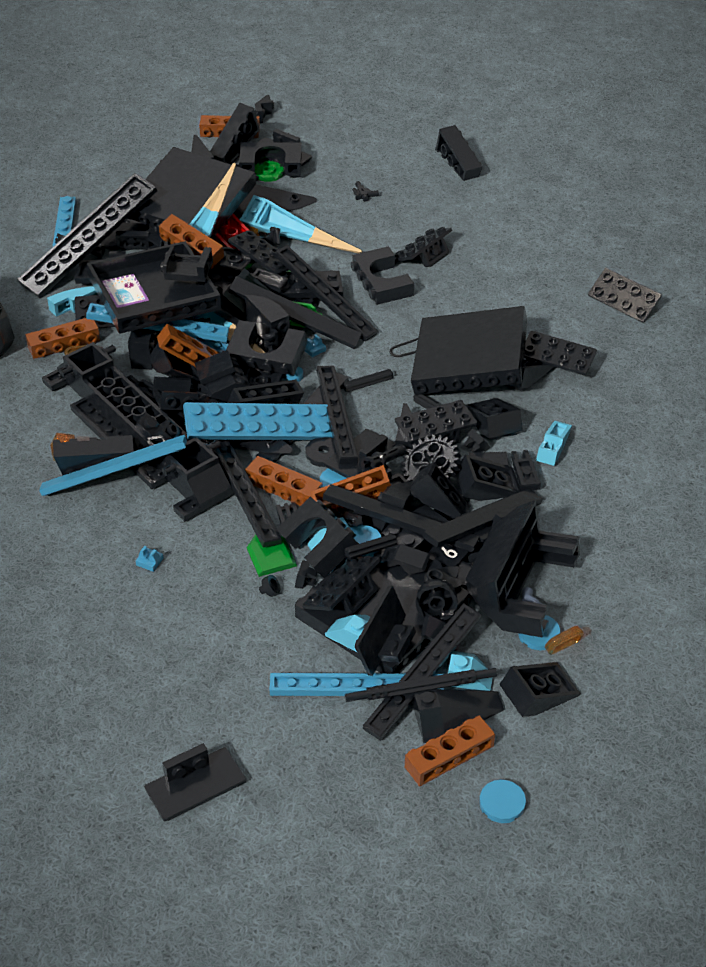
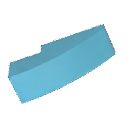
[47,286,98,317]
[536,421,572,466]

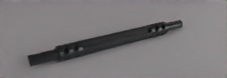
[344,668,497,702]

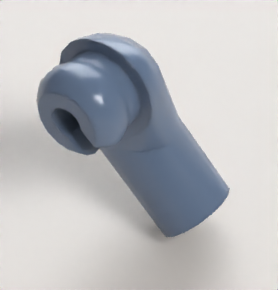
[522,587,542,604]

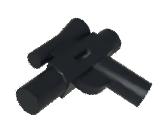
[352,181,379,201]
[264,227,281,249]

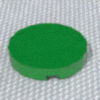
[255,161,284,182]

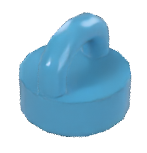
[286,367,303,381]

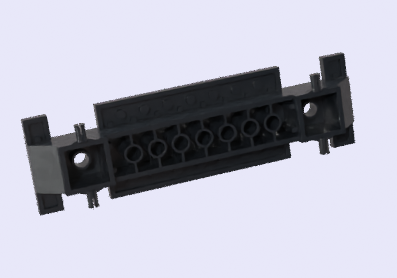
[42,342,235,522]

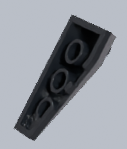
[413,689,504,743]

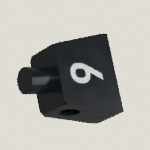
[427,544,472,570]

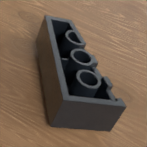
[210,103,260,164]
[435,125,482,181]
[53,435,137,476]

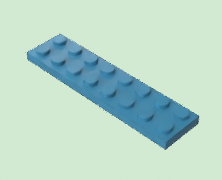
[183,402,333,440]

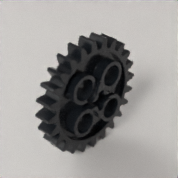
[401,435,462,481]

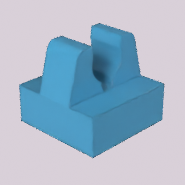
[304,334,326,357]
[136,546,164,572]

